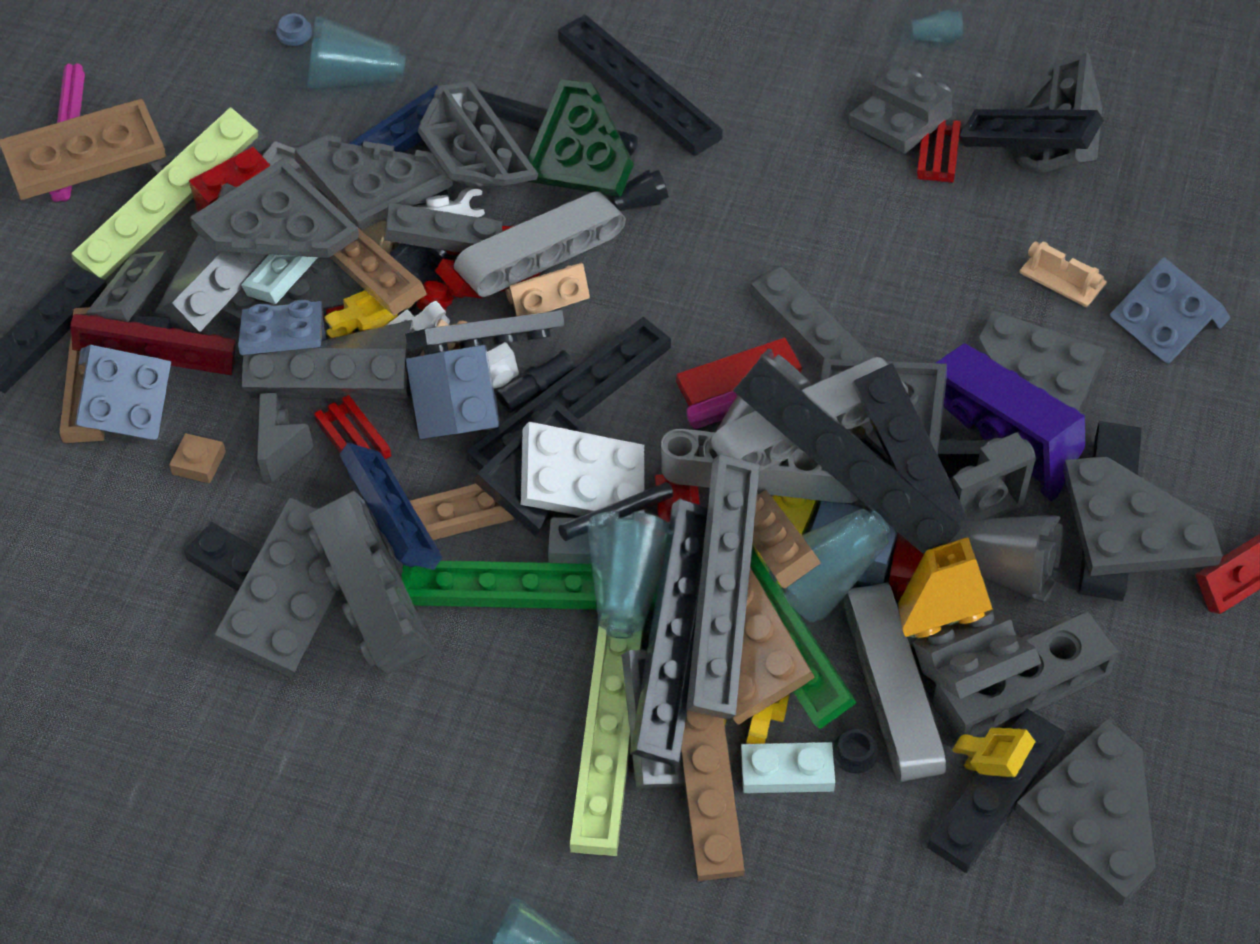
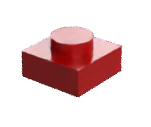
[435,259,483,299]

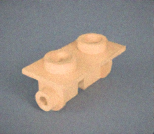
[1019,241,1107,308]
[506,263,590,316]

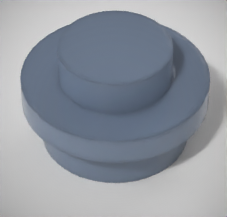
[276,13,312,46]

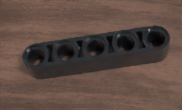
[1078,421,1141,601]

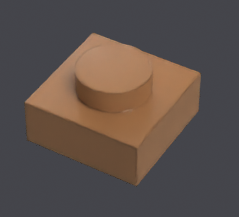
[169,433,226,483]

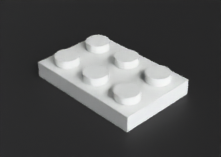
[521,422,644,526]

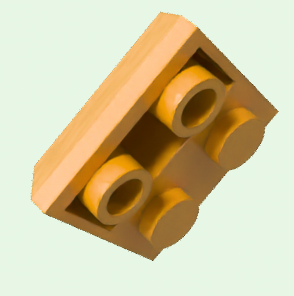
[898,537,993,638]

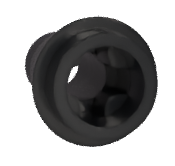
[612,169,669,212]

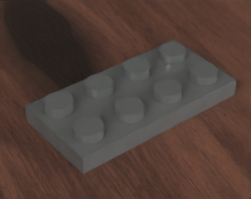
[213,497,337,679]

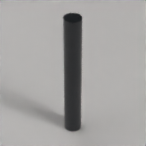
[558,482,673,541]

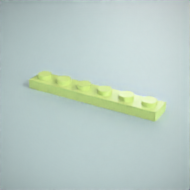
[71,107,258,280]
[570,605,645,856]

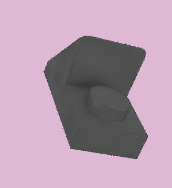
[257,393,313,484]

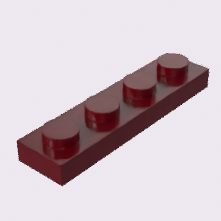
[70,313,235,376]

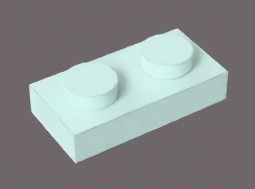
[241,254,318,304]
[741,742,835,793]

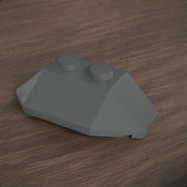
[1016,52,1102,173]
[418,81,538,190]

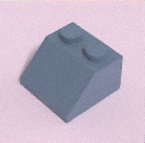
[406,345,500,439]

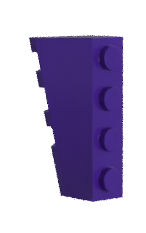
[936,343,1085,502]

